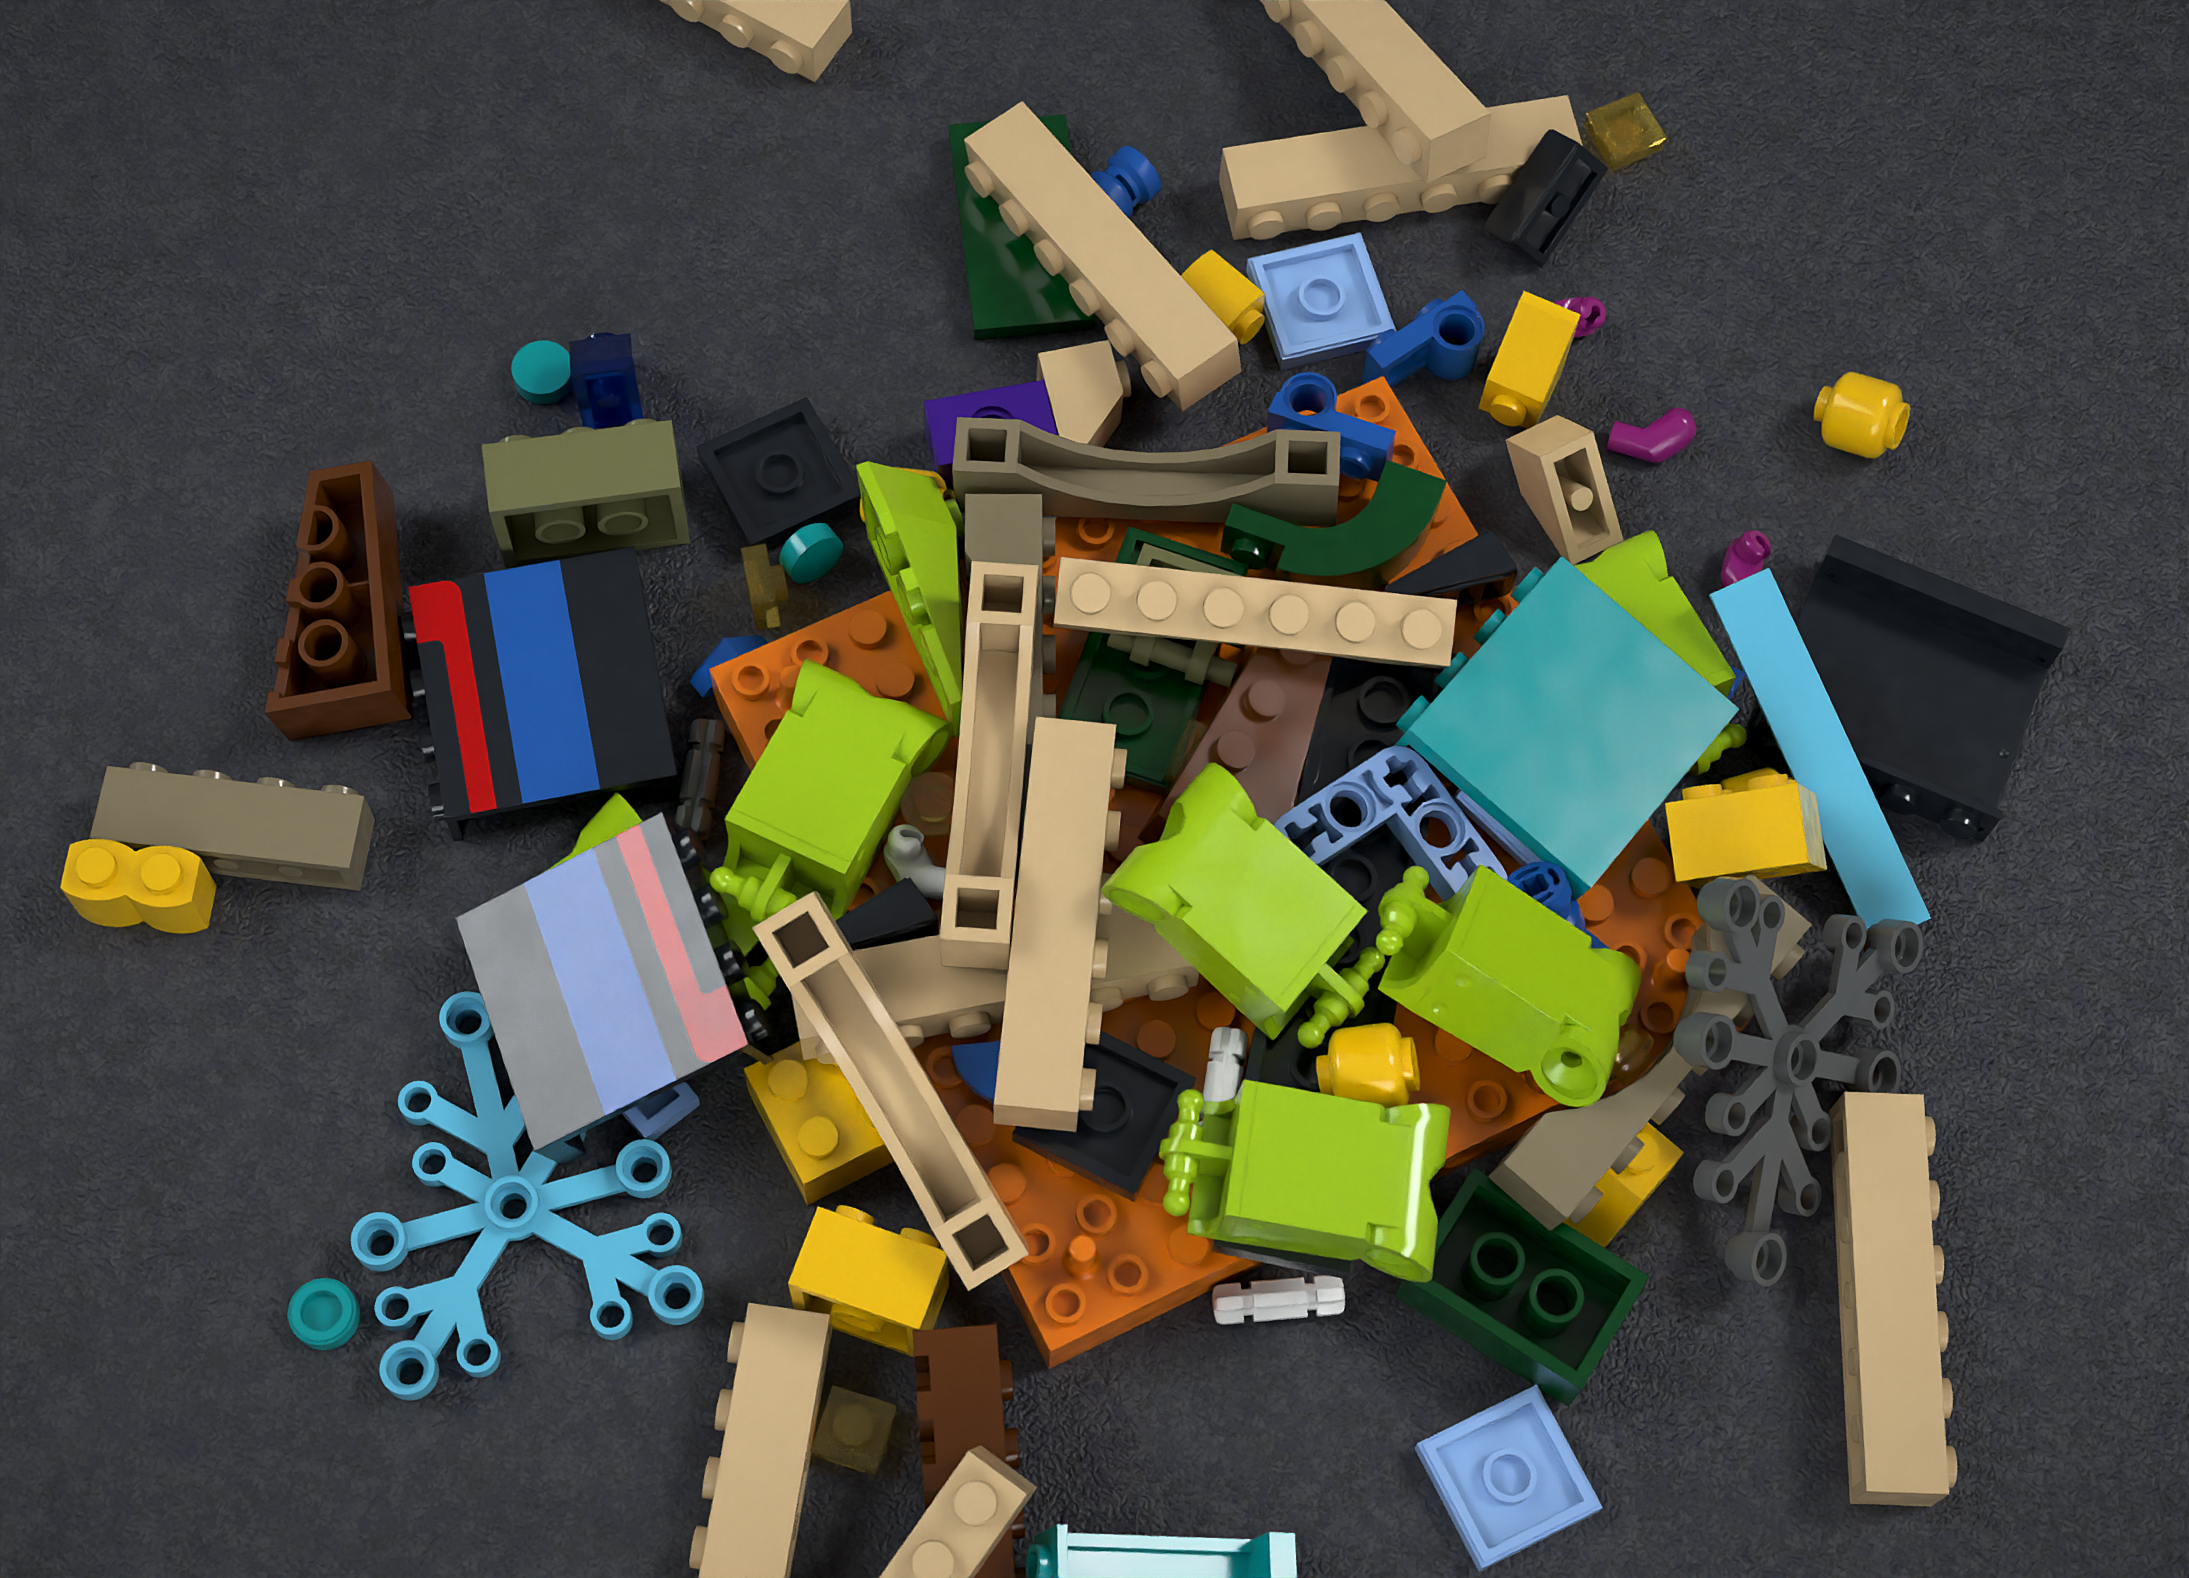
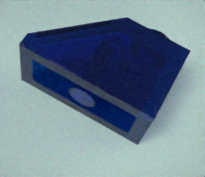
[569,332,644,430]

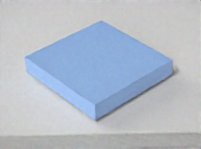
[1246,232,1396,370]
[1415,1385,1603,1572]

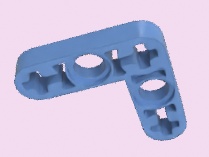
[1273,746,1508,901]

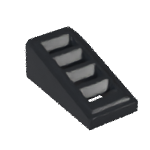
[1384,531,1518,609]
[835,877,938,951]

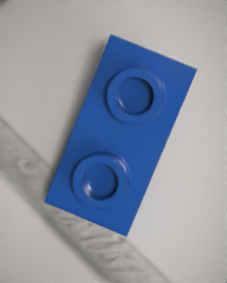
[1361,290,1485,388]
[1267,372,1396,482]

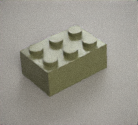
[482,419,691,568]

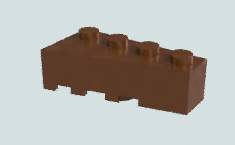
[265,460,413,741]
[1137,646,1333,844]
[913,1324,1026,1578]

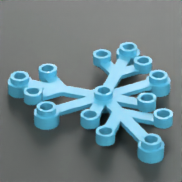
[351,991,705,1401]

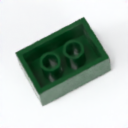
[1395,1167,1650,1407]

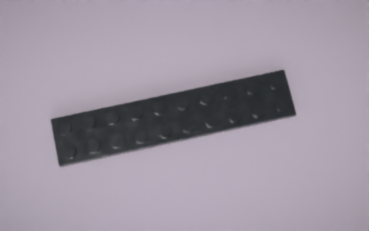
[1211,653,1457,1280]

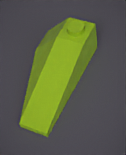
[856,461,965,738]

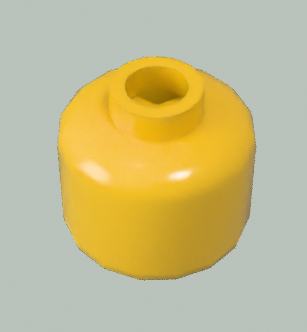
[1813,372,1910,459]
[1316,1023,1420,1109]

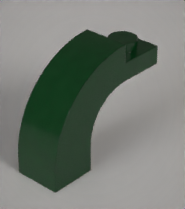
[1220,460,1447,591]

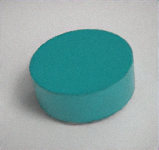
[511,341,575,404]
[779,523,843,584]
[288,1278,360,1350]

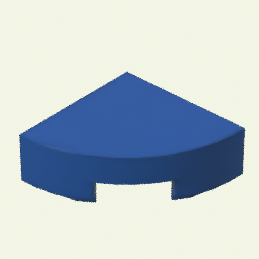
[690,635,768,698]
[951,1041,1001,1106]

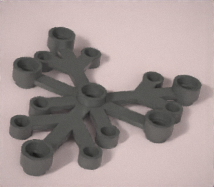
[1673,876,1923,1287]

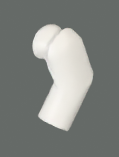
[884,824,946,901]

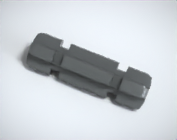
[675,718,726,842]

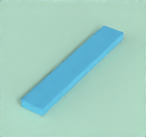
[1709,568,1931,931]

